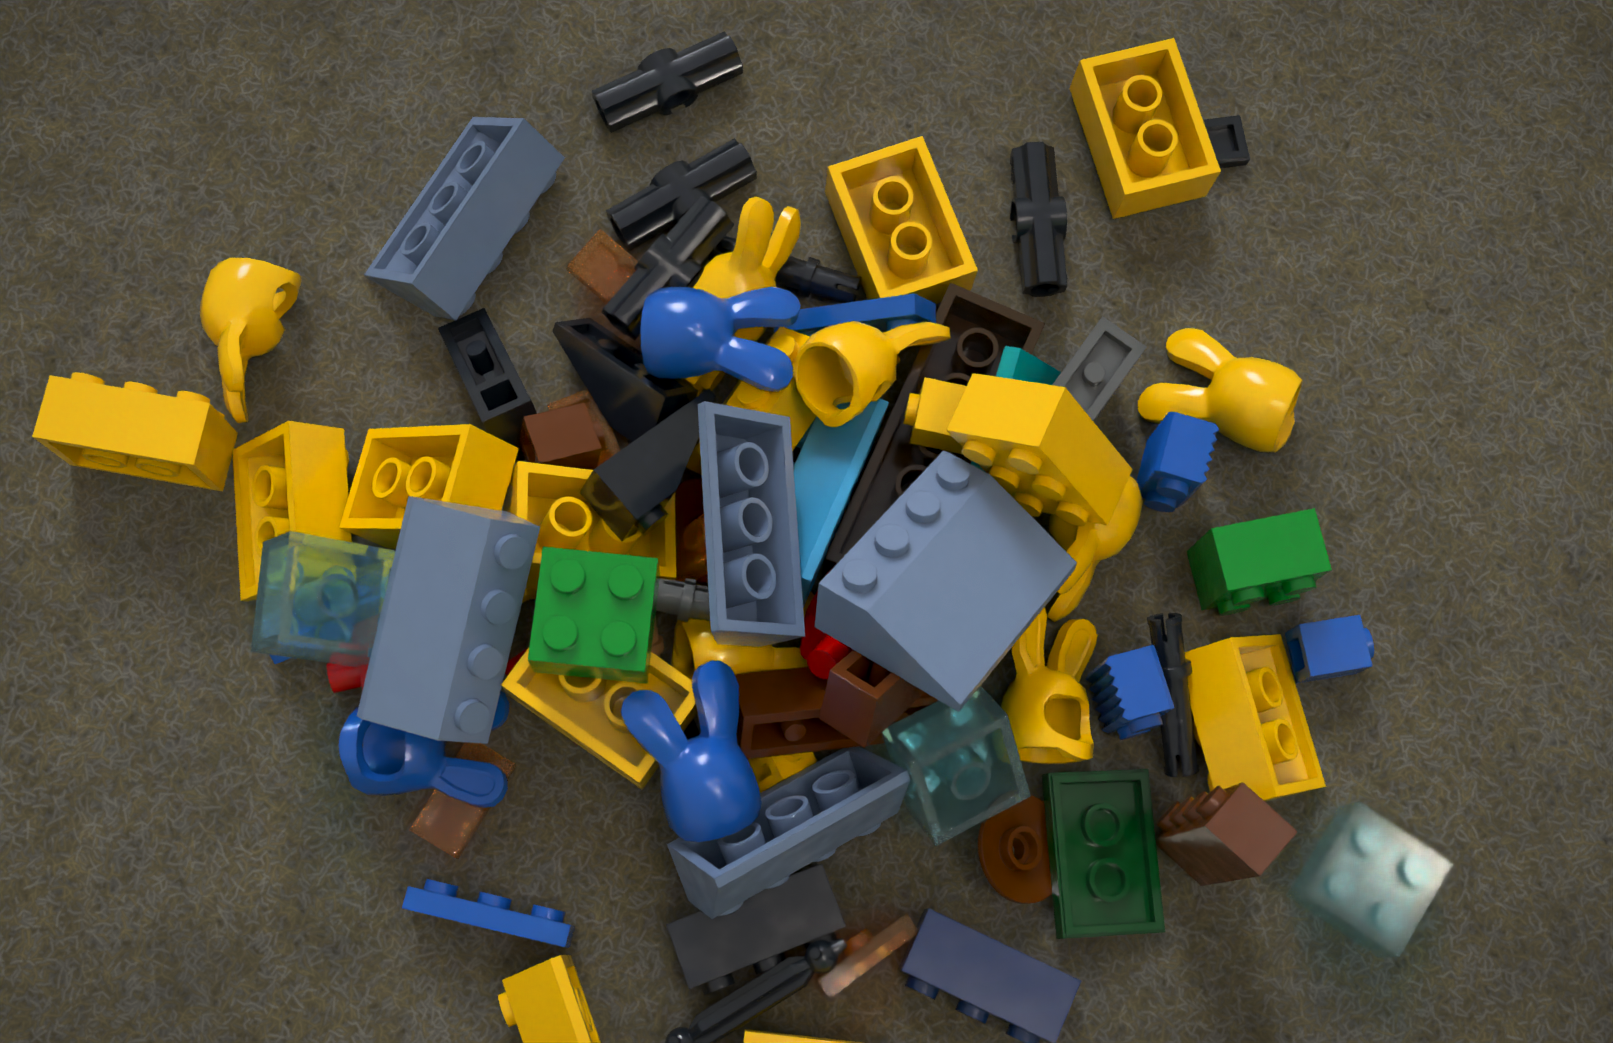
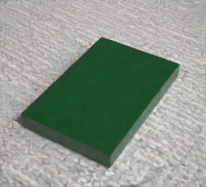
[1042,769,1165,939]

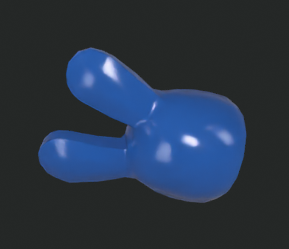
[641,286,801,392]
[621,660,762,842]
[339,691,510,808]

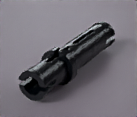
[709,236,862,303]
[1147,613,1199,777]

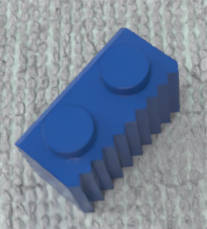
[1136,412,1219,512]
[1085,645,1174,740]

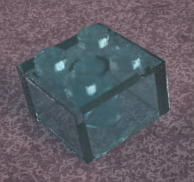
[251,531,395,667]
[882,686,1031,846]
[1286,801,1453,957]

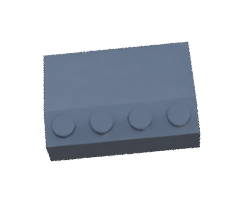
[815,450,1077,712]

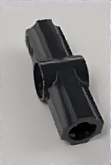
[592,31,743,133]
[606,138,757,251]
[1010,142,1068,297]
[602,196,734,341]

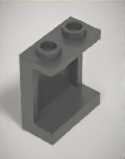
[1052,316,1147,422]

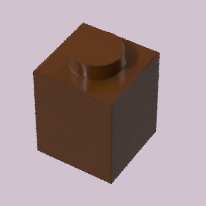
[519,403,606,470]

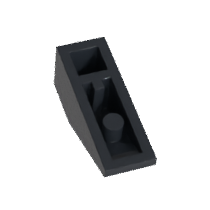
[438,308,537,457]
[552,318,699,444]
[580,389,716,541]

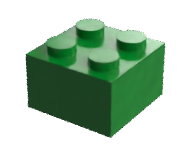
[1186,508,1332,616]
[528,547,660,683]

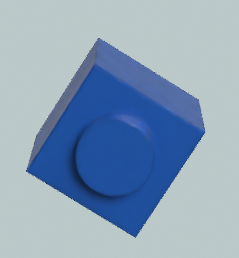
[1285,615,1374,684]

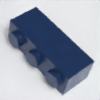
[898,908,1081,1043]

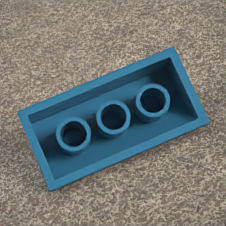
[793,398,889,608]

